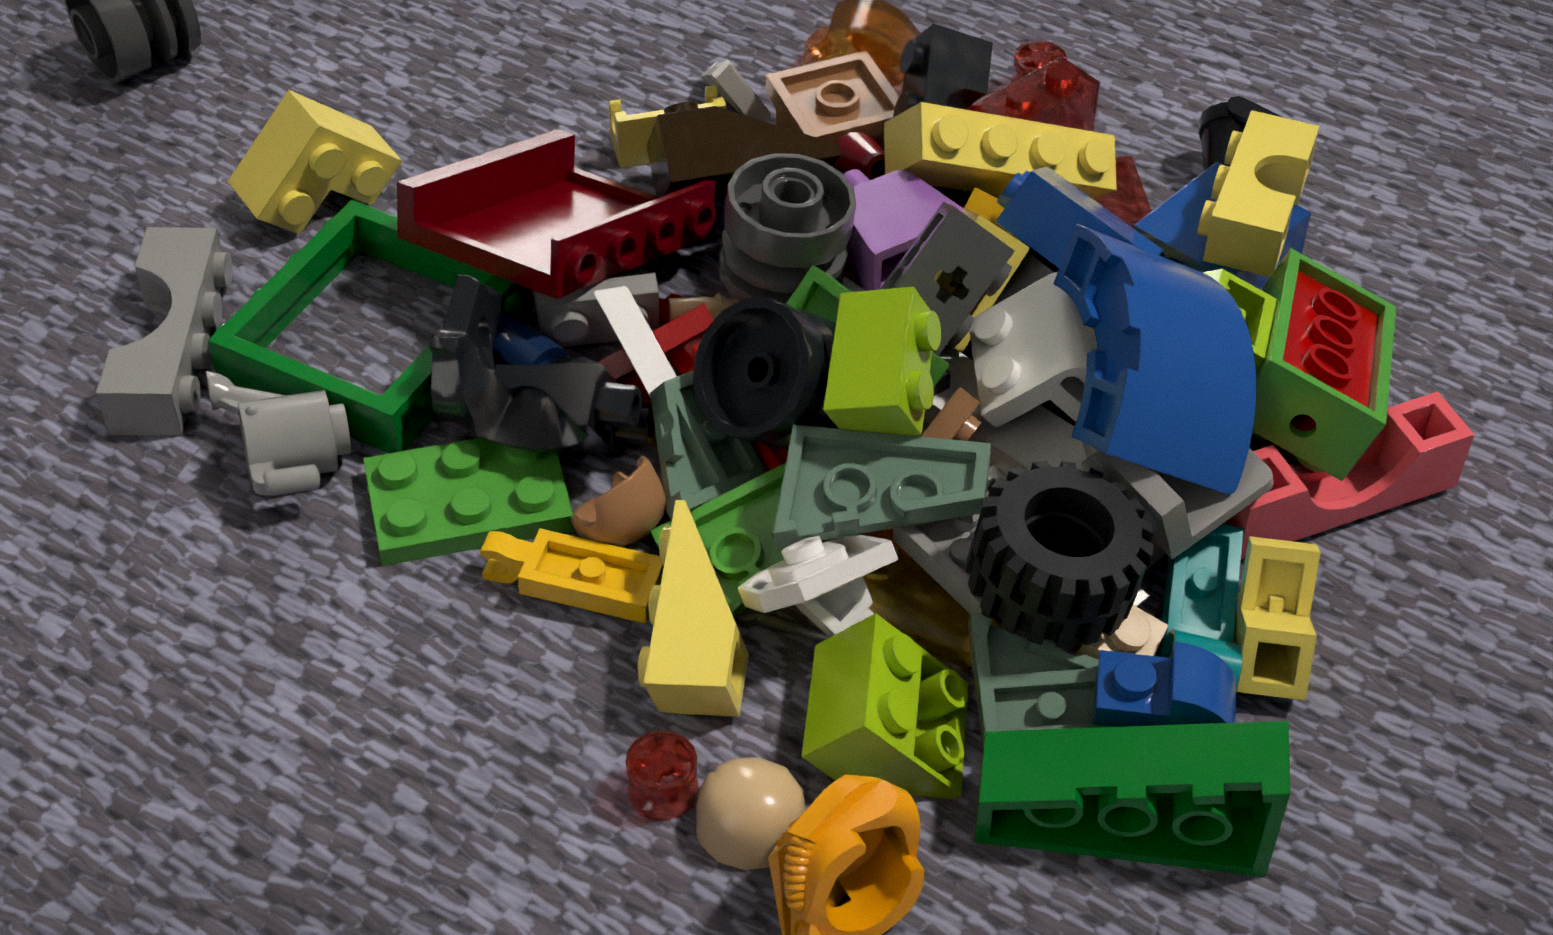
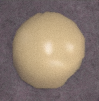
[696,757,805,870]

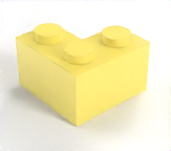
[228,90,402,234]

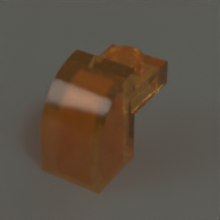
[800,0,920,87]

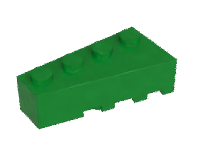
[974,721,1290,877]

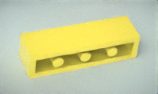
[884,102,1117,200]

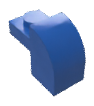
[1093,641,1236,727]

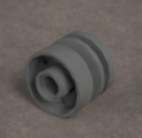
[64,0,201,84]
[719,153,856,304]

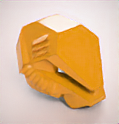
[768,774,925,935]

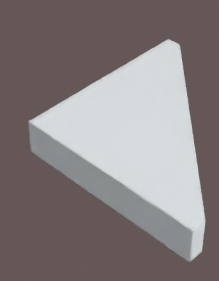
[701,59,771,122]

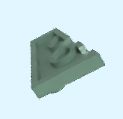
[773,425,991,548]

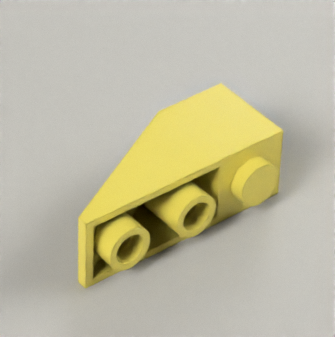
[638,500,749,717]

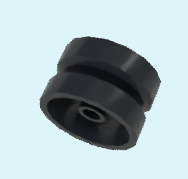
[693,297,839,451]

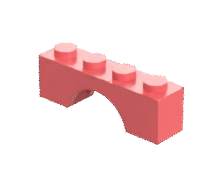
[1223,391,1475,559]

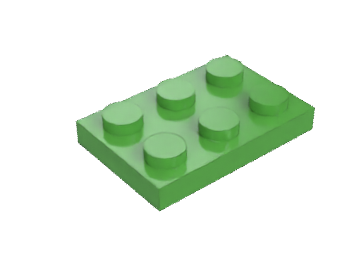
[363,438,575,566]

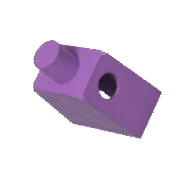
[843,169,963,291]

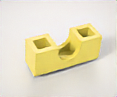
[1197,110,1320,277]

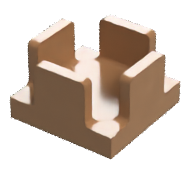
[766,51,899,151]

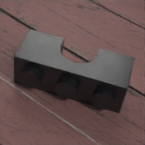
[893,24,993,207]

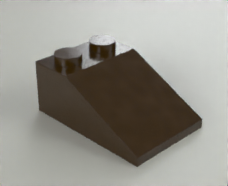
[646,102,841,201]

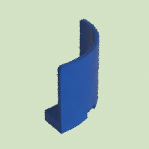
[1053,223,1256,494]

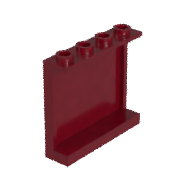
[397,129,716,299]

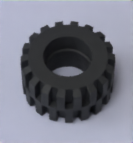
[966,461,1154,648]

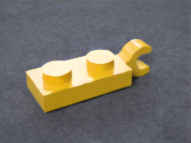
[480,528,664,624]

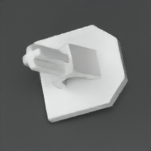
[738,534,899,636]

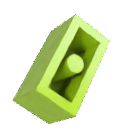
[823,286,941,436]

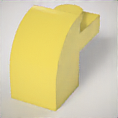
[1233,536,1321,701]

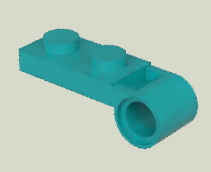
[1158,524,1244,689]

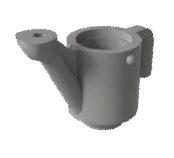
[206,371,351,496]

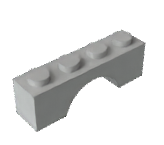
[96,227,233,436]

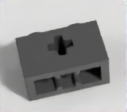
[880,202,1015,355]

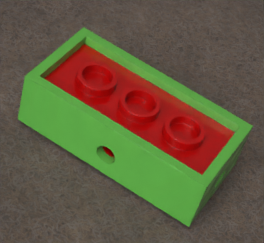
[1251,248,1396,481]

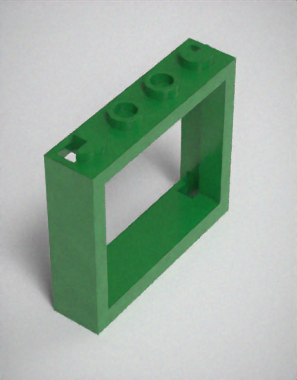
[208,200,532,453]

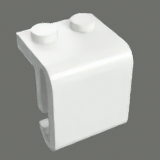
[969,272,1097,428]

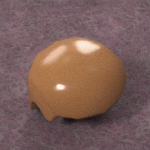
[570,456,666,547]

